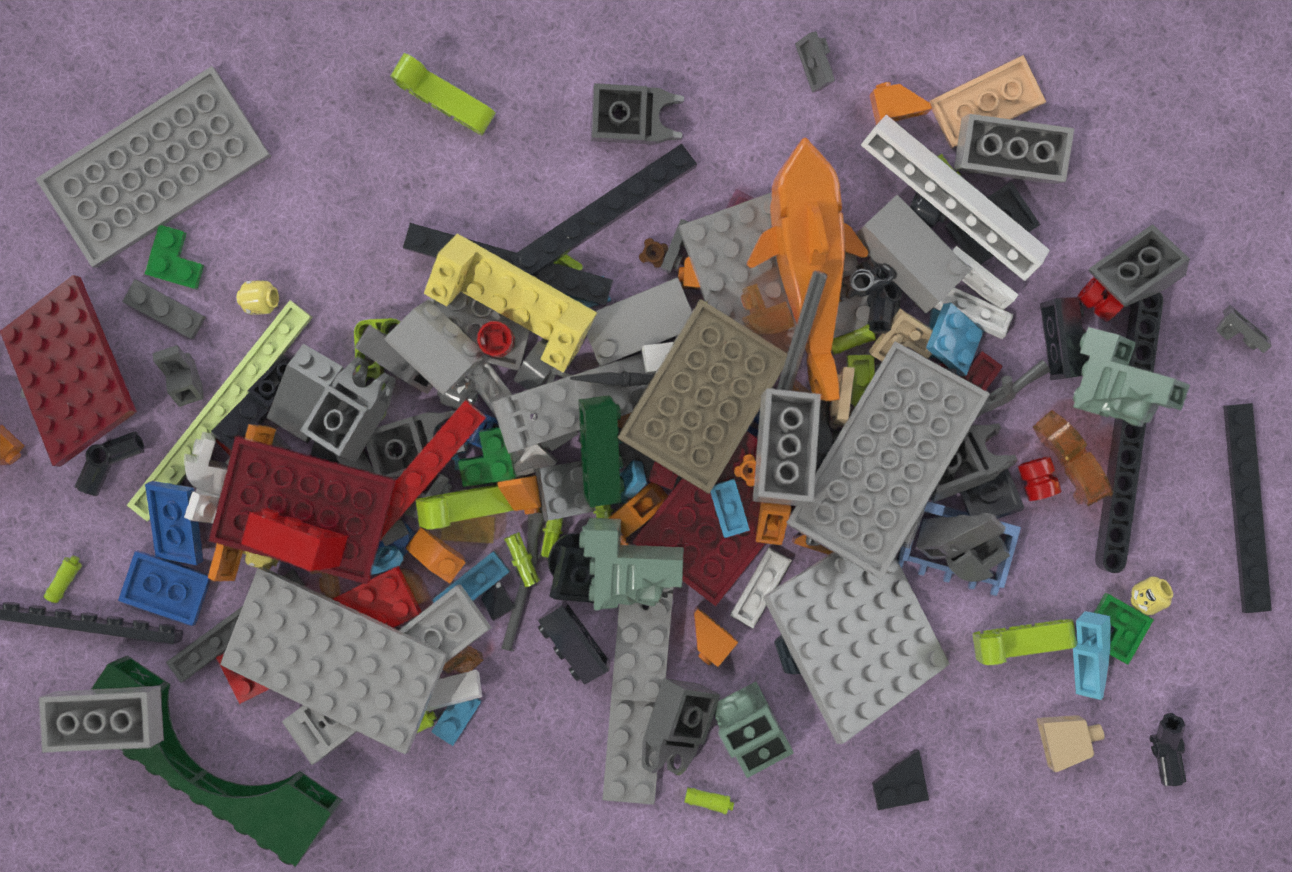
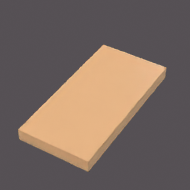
[929,55,1046,149]

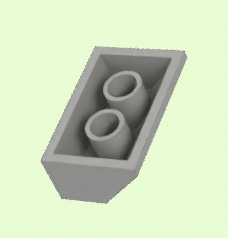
[384,299,486,395]

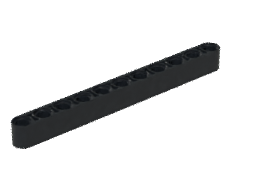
[1095,292,1163,573]

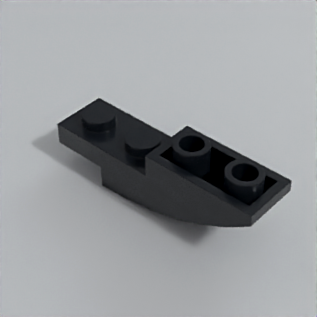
[211,354,291,451]

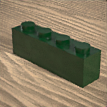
[578,395,624,508]

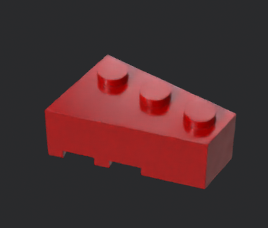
[241,508,348,571]

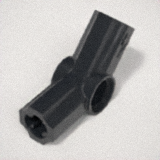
[856,258,902,334]
[74,431,144,496]
[1149,713,1186,787]

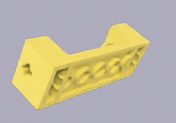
[424,234,597,373]

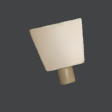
[1037,715,1105,772]

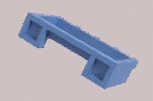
[897,501,1021,596]

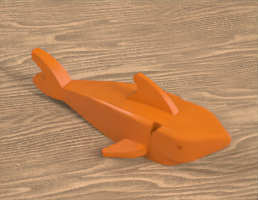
[747,137,868,401]

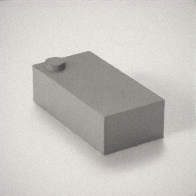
[954,114,1074,184]
[856,195,971,314]
[587,278,692,366]
[753,388,821,507]
[39,686,163,752]

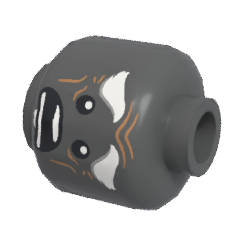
[437,377,479,410]

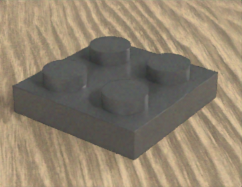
[535,461,595,521]

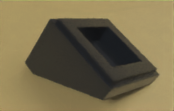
[481,582,516,621]

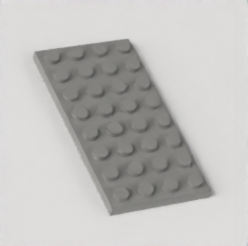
[36,66,271,268]
[786,341,990,580]
[220,567,448,754]

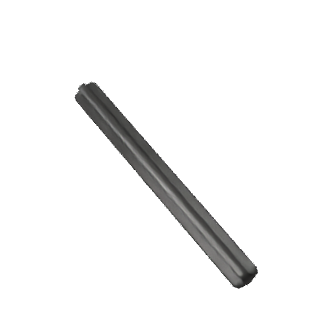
[777,271,827,391]

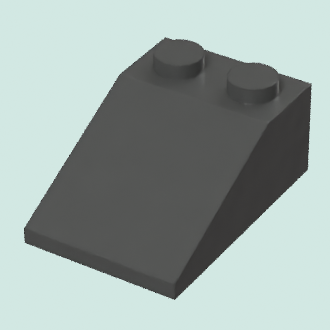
[1089,224,1190,307]
[267,344,344,444]

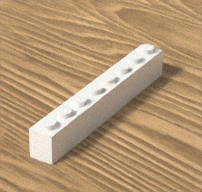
[861,115,1050,281]

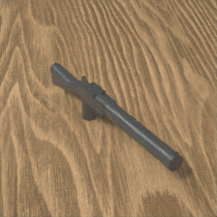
[975,360,1051,419]
[501,512,544,651]

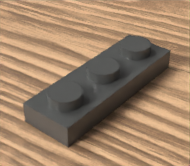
[122,279,206,339]

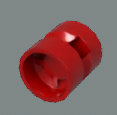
[1077,277,1124,322]
[477,321,515,358]
[1017,456,1062,501]

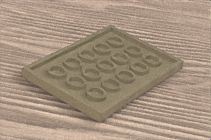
[618,299,788,493]

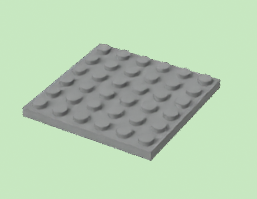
[678,192,870,354]
[763,552,950,744]

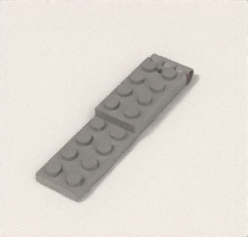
[492,353,656,454]
[282,584,492,765]
[602,587,673,805]

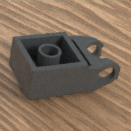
[591,83,684,145]
[301,357,396,462]
[366,410,467,479]
[930,423,1017,502]
[642,678,720,776]

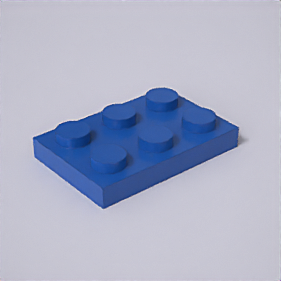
[145,481,204,565]
[118,550,211,626]

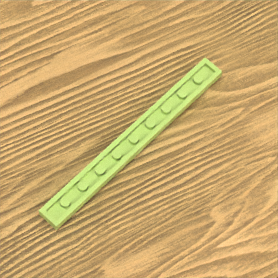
[127,300,313,522]

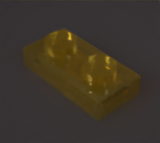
[441,516,496,543]

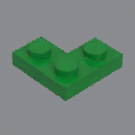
[144,225,204,290]
[458,427,516,487]
[1094,593,1154,665]

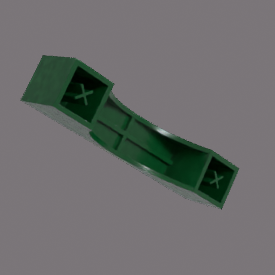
[91,655,343,867]

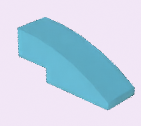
[1073,611,1111,700]

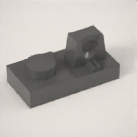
[795,31,835,93]
[661,219,688,274]
[1216,305,1272,353]

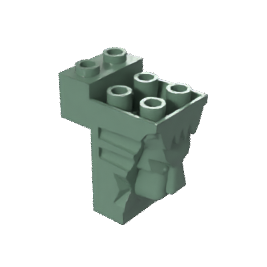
[1073,327,1190,427]
[580,518,684,610]
[714,681,794,778]

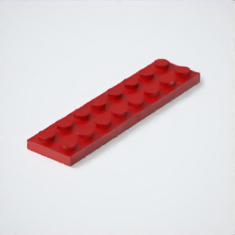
[216,566,422,704]

